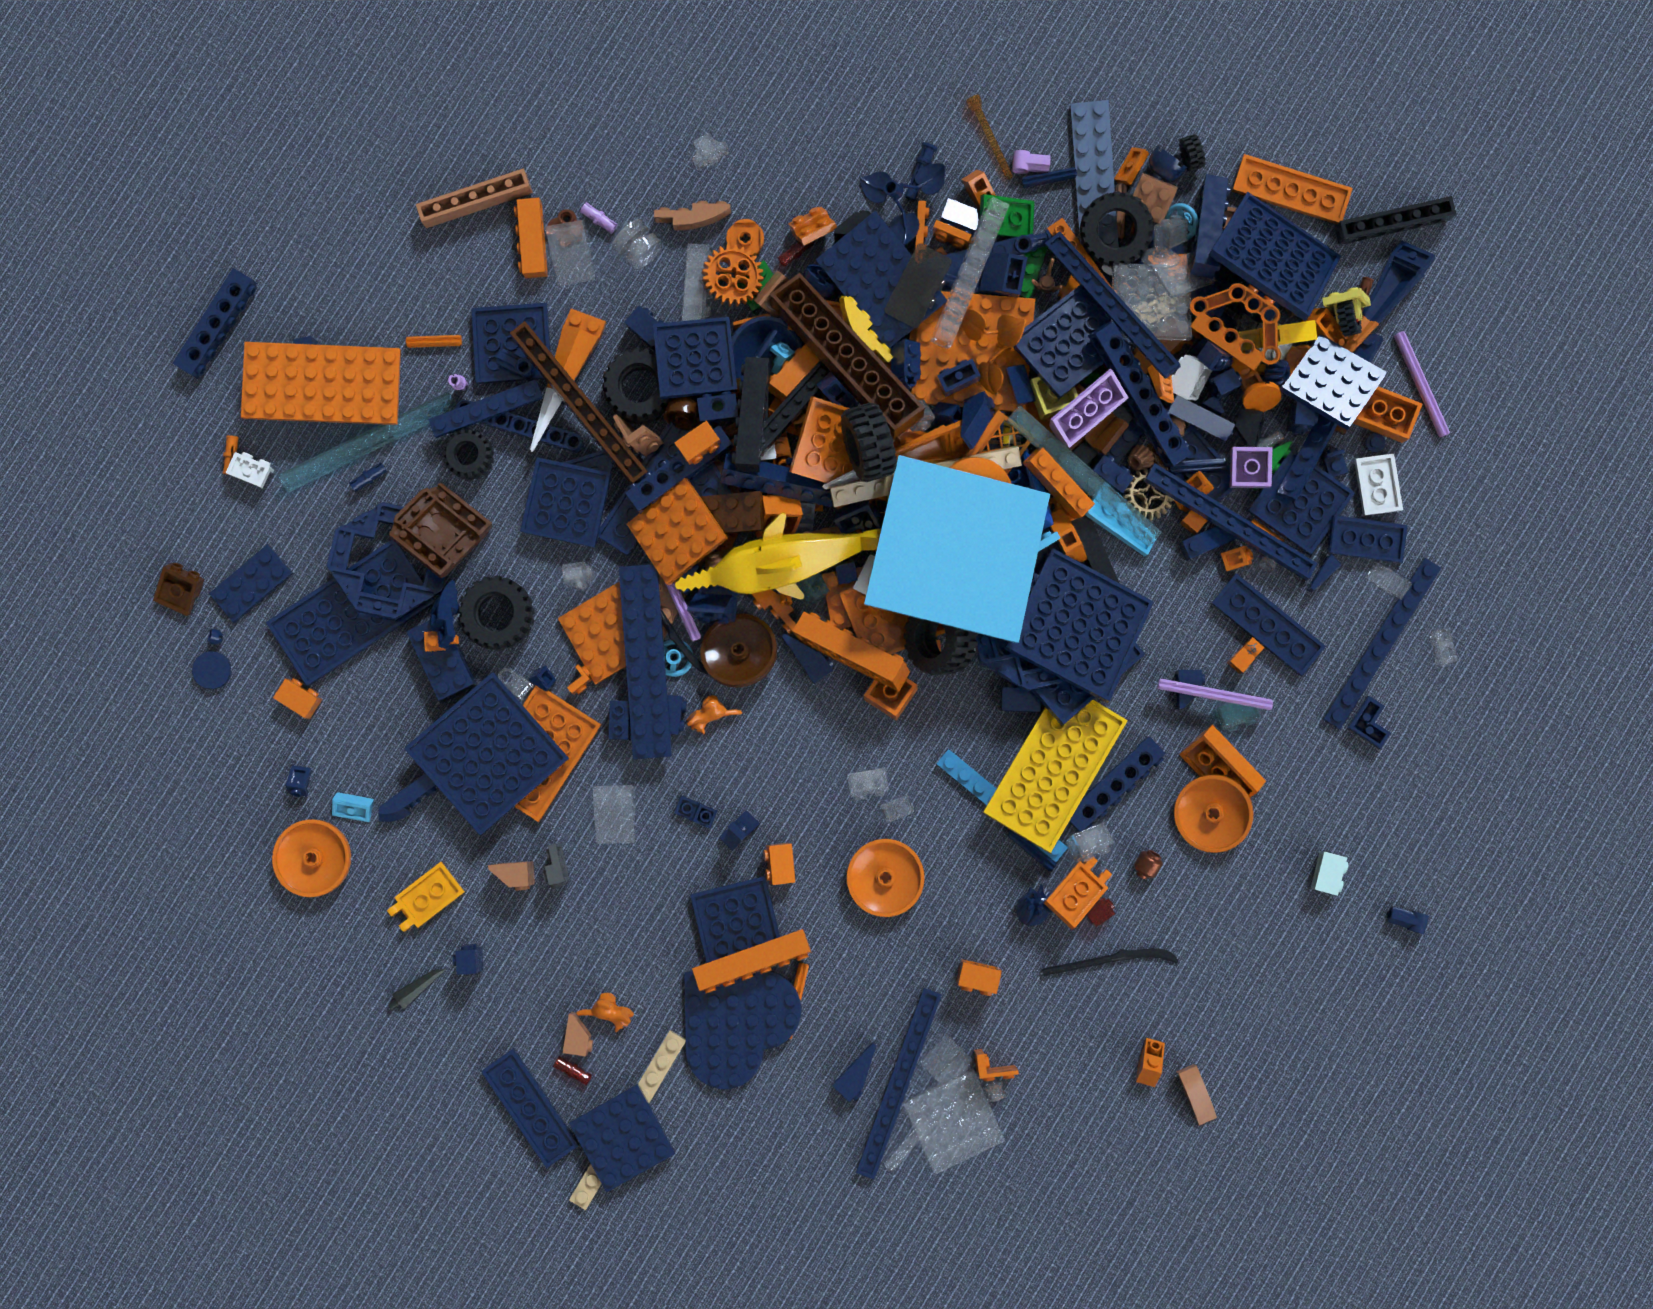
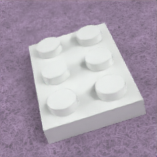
[1354,454,1403,516]

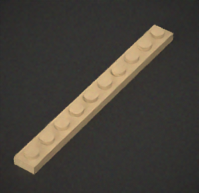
[829,446,1022,507]
[569,1030,686,1210]

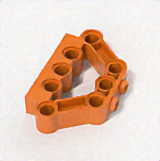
[1190,283,1281,370]

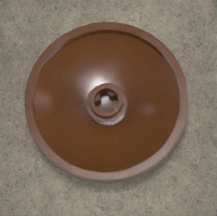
[700,614,778,688]

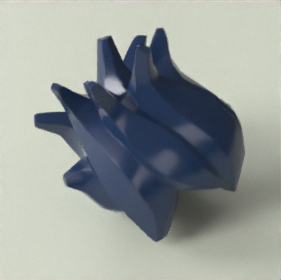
[1016,884,1054,926]

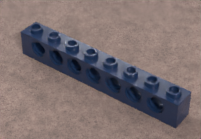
[1088,321,1191,467]

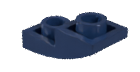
[673,795,717,828]

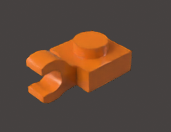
[424,631,459,652]

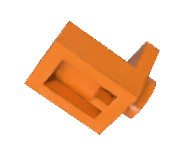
[1221,546,1253,572]

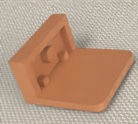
[613,414,663,456]

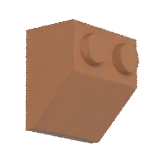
[488,861,535,891]

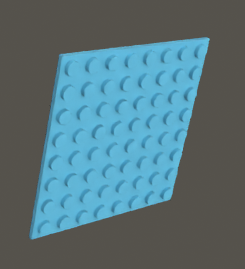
[864,455,1050,643]

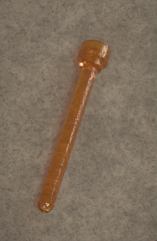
[966,94,1013,180]

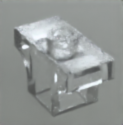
[692,133,729,171]

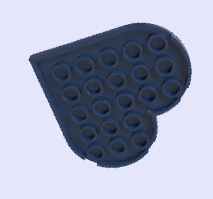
[684,971,802,1089]

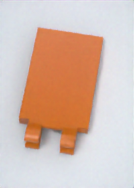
[1043,856,1112,930]

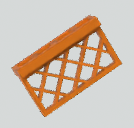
[962,409,1035,475]

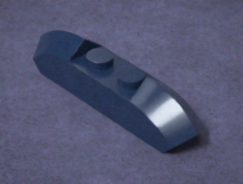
[378,773,437,822]

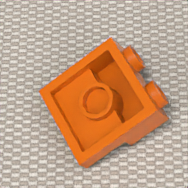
[788,207,837,245]

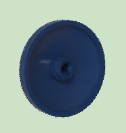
[732,316,803,393]

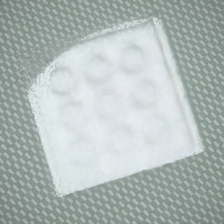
[1112,263,1192,341]
[902,1069,1005,1175]

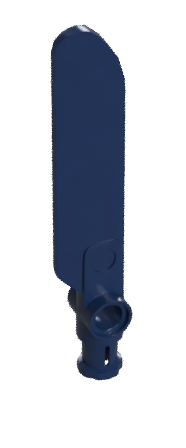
[919,230,1051,285]

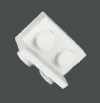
[226,452,274,489]

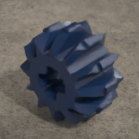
[1264,360,1291,391]

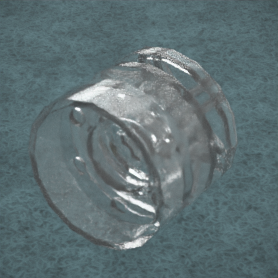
[612,219,663,271]

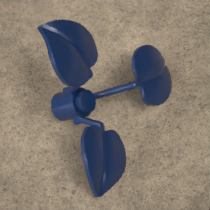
[860,163,946,245]

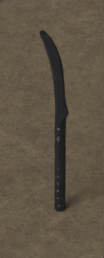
[661,609,709,675]
[1042,948,1179,976]

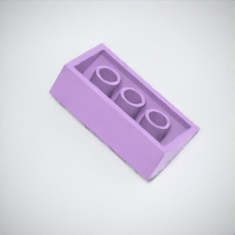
[1049,369,1128,448]

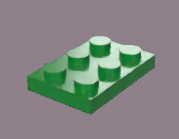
[979,194,1034,238]

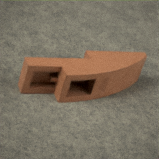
[654,201,731,230]

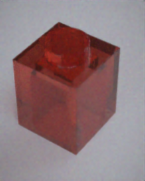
[1086,897,1115,927]

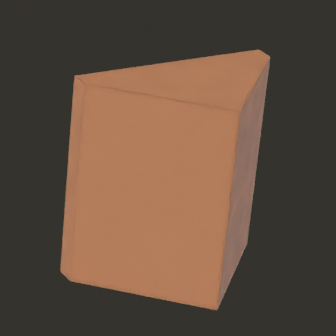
[753,270,789,318]

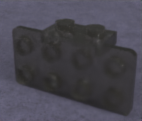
[884,243,952,328]

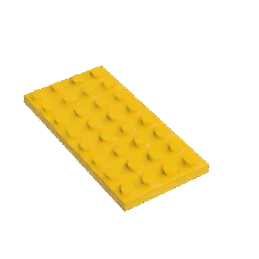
[983,700,1128,853]

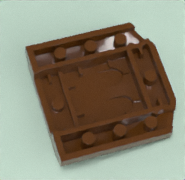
[389,483,492,578]

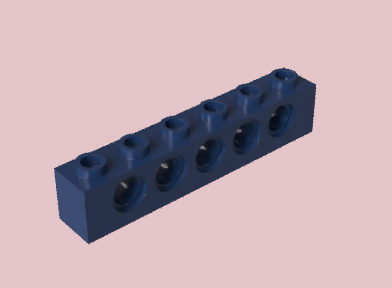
[172,268,258,379]
[625,425,734,514]
[1069,736,1166,833]

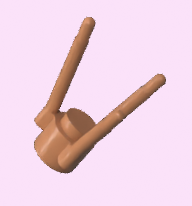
[1031,258,1063,293]

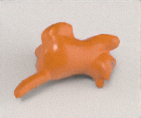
[686,695,742,735]
[576,992,634,1032]

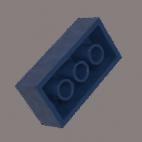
[406,620,477,702]

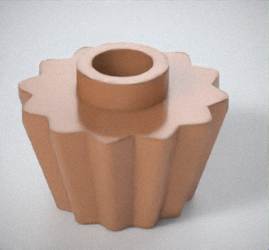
[1128,444,1155,471]

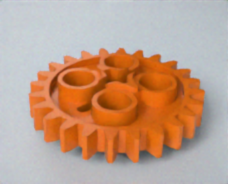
[702,244,764,306]

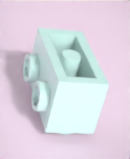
[1310,851,1348,896]

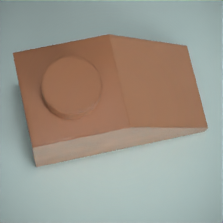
[563,1012,594,1057]

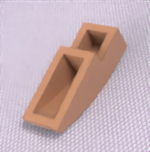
[1176,1064,1217,1125]

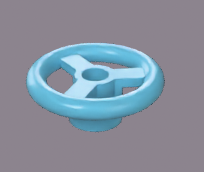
[1164,203,1198,241]
[664,639,693,677]

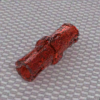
[777,241,814,267]
[553,1056,593,1086]

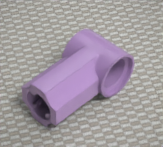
[1012,150,1050,174]

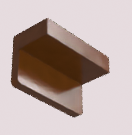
[1083,412,1129,455]

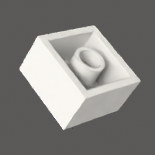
[1171,354,1212,401]

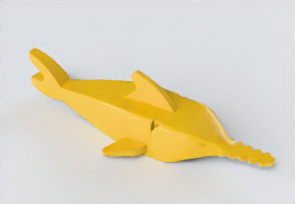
[675,512,881,600]

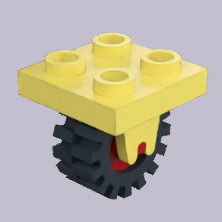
[1322,287,1371,337]

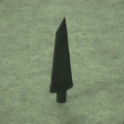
[388,968,447,1011]

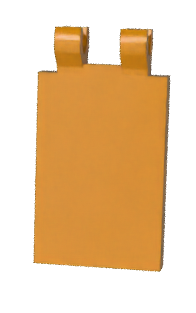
[387,862,465,932]

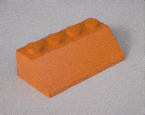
[1179,724,1266,798]

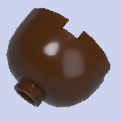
[664,396,701,430]

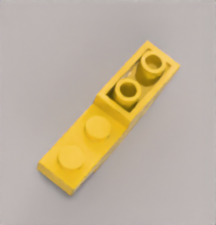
[839,296,893,363]
[1239,320,1317,351]

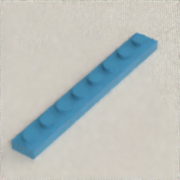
[936,749,1068,862]

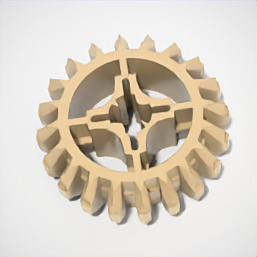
[1122,469,1174,521]

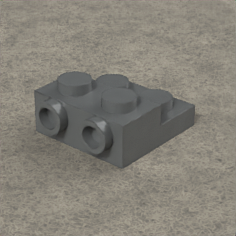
[543,843,570,889]

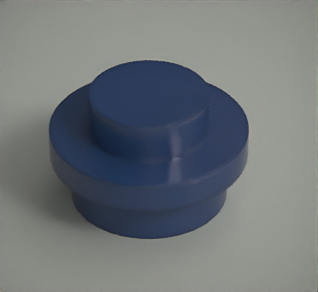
[1366,433,1385,453]

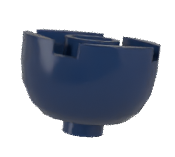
[1148,145,1187,182]
[803,264,838,299]

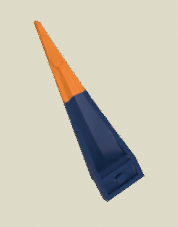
[1344,240,1435,353]

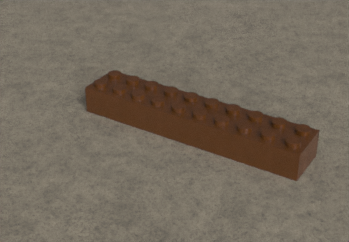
[770,273,925,440]

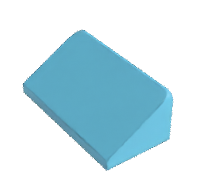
[332,793,374,822]

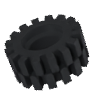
[1179,134,1206,172]

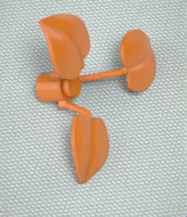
[962,309,1026,395]

